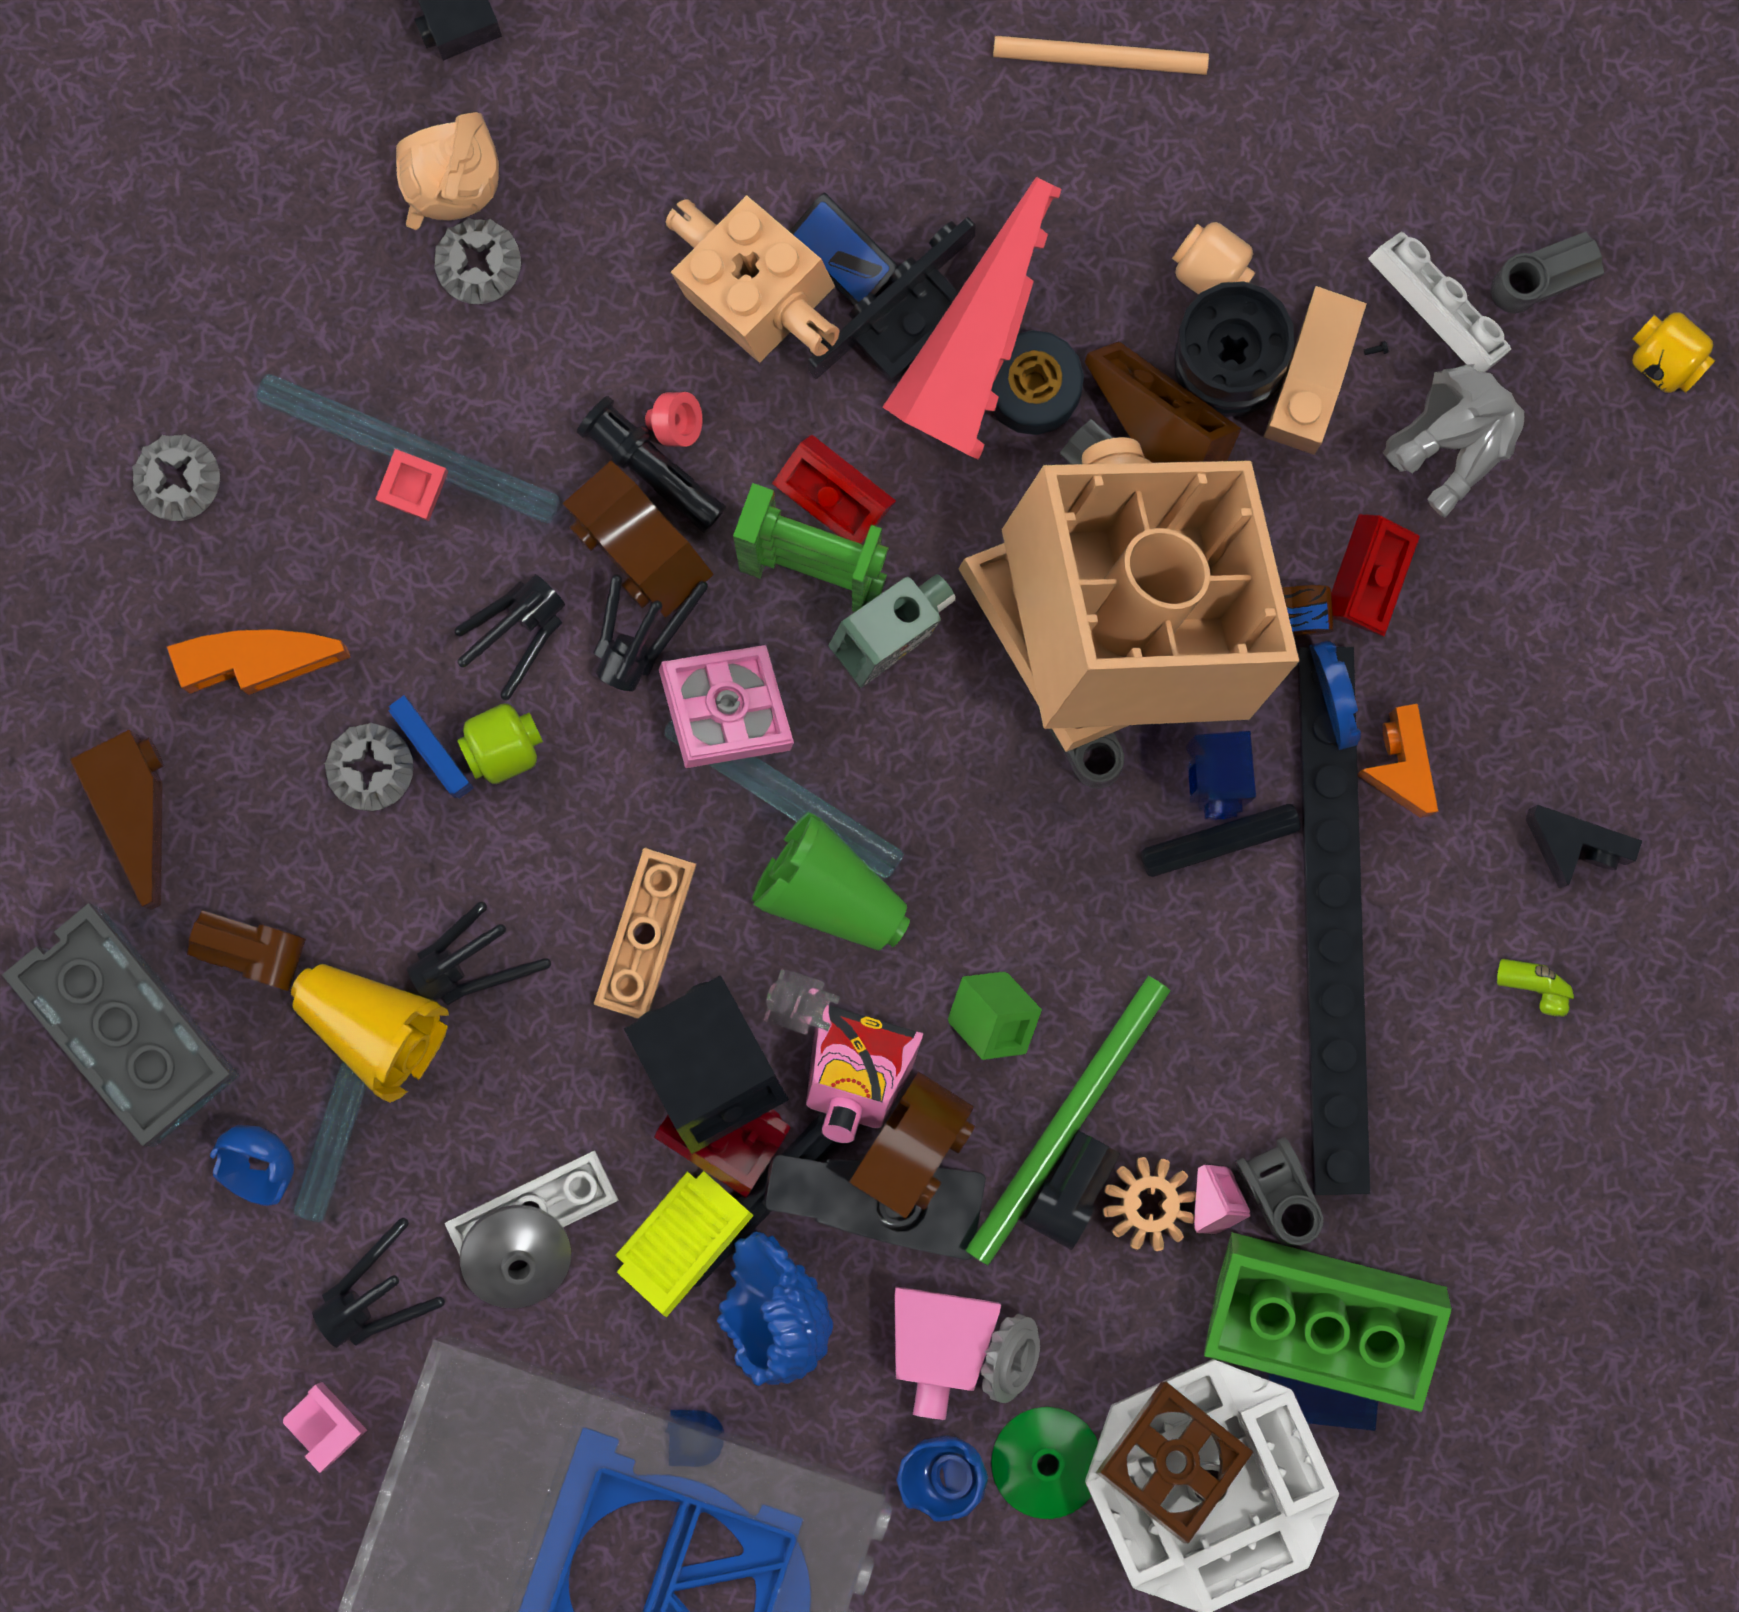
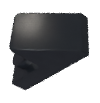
[1525,805,1642,889]

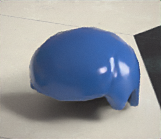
[210,1125,294,1206]
[896,1435,988,1522]

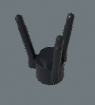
[455,574,565,700]
[593,574,708,691]
[407,902,551,1005]
[312,1218,445,1348]

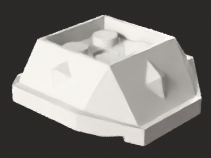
[1085,1359,1339,1612]

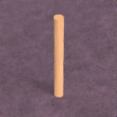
[993,36,1209,75]

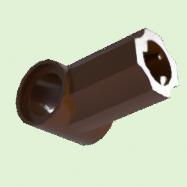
[187,910,306,991]

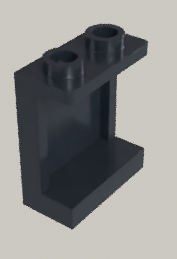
[624,975,789,1154]

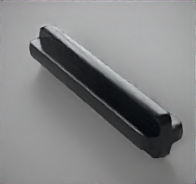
[1141,804,1301,877]

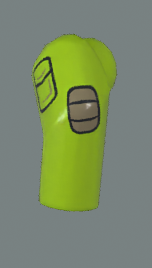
[1497,959,1574,1017]

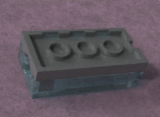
[2,903,240,1147]

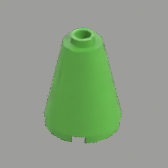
[752,812,910,951]

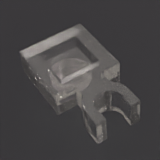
[763,969,840,1035]

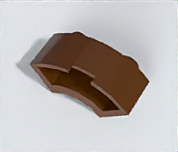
[562,461,714,618]
[849,1071,976,1218]

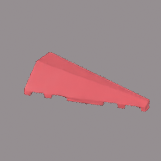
[883,177,1061,460]

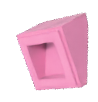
[1194,1165,1250,1234]

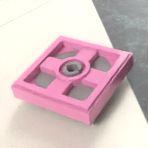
[659,645,794,768]

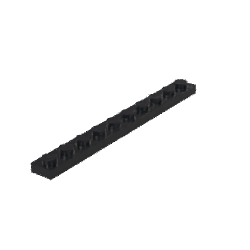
[1297,647,1370,1195]

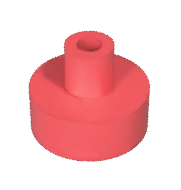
[645,392,703,447]

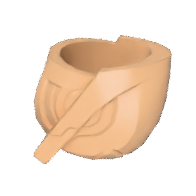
[396,112,499,230]

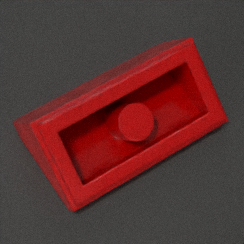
[772,435,896,544]
[1331,514,1420,637]

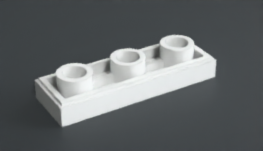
[1368,231,1511,372]
[444,1151,619,1255]

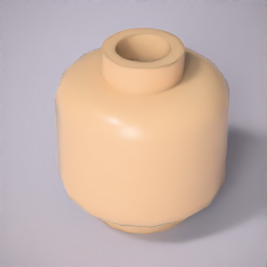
[1172,222,1255,295]

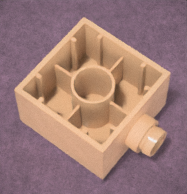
[1002,437,1299,729]

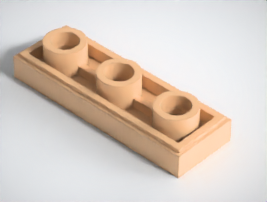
[594,848,696,1019]

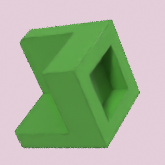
[948,972,1042,1060]

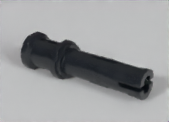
[576,396,726,533]

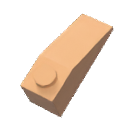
[1263,286,1367,455]

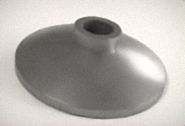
[460,1205,571,1308]

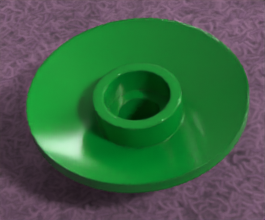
[991,1407,1098,1519]

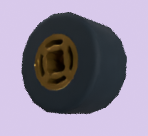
[991,330,1084,435]

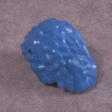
[717,1232,833,1386]

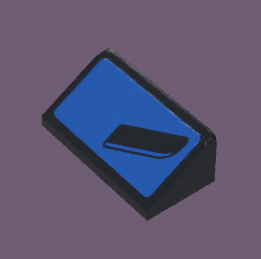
[789,192,898,307]

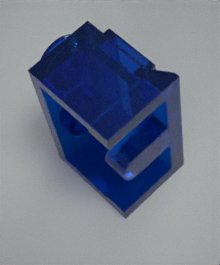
[1186,731,1256,820]

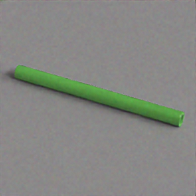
[965,976,1171,1266]

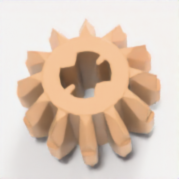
[1103,1157,1196,1251]

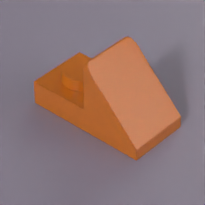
[1358,704,1438,818]

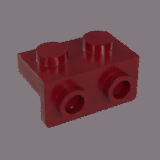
[654,1109,791,1198]

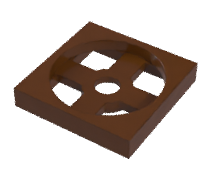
[1095,1381,1253,1543]

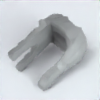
[1383,364,1524,518]

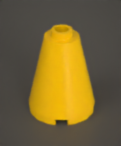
[291,964,449,1103]

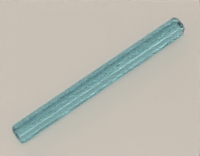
[256,374,560,523]

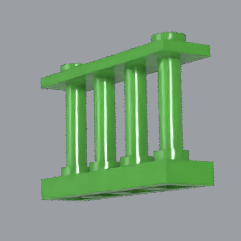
[733,483,889,612]

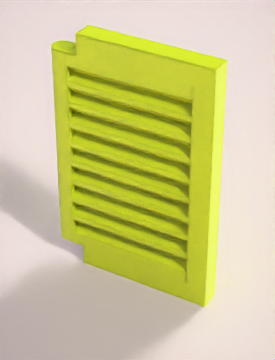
[615,1171,754,1317]

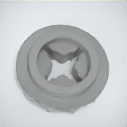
[434,218,521,304]
[132,434,220,521]
[324,723,413,811]
[981,1314,1040,1403]

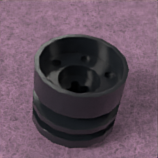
[1174,281,1295,417]

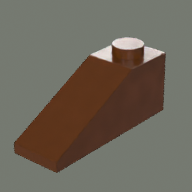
[1084,341,1242,463]
[70,730,164,910]

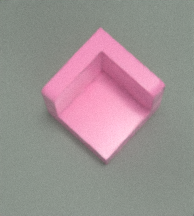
[283,1382,367,1473]

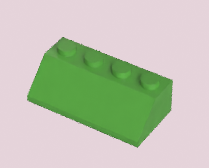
[1204,1232,1452,1412]

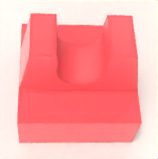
[375,449,449,521]

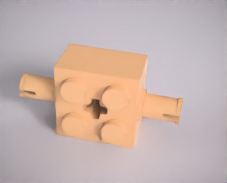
[666,195,840,363]

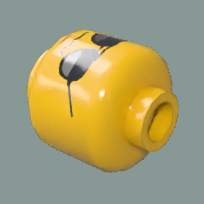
[1632,312,1715,393]

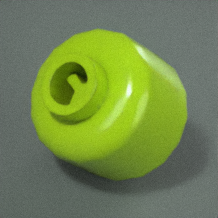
[457,703,543,784]

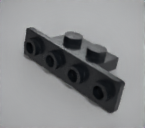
[807,217,976,383]

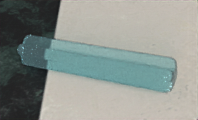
[294,1062,367,1222]

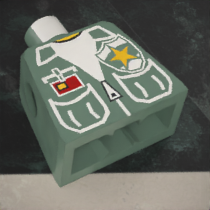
[828,574,955,688]

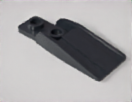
[763,1155,986,1260]

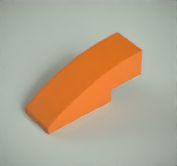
[167,630,351,695]

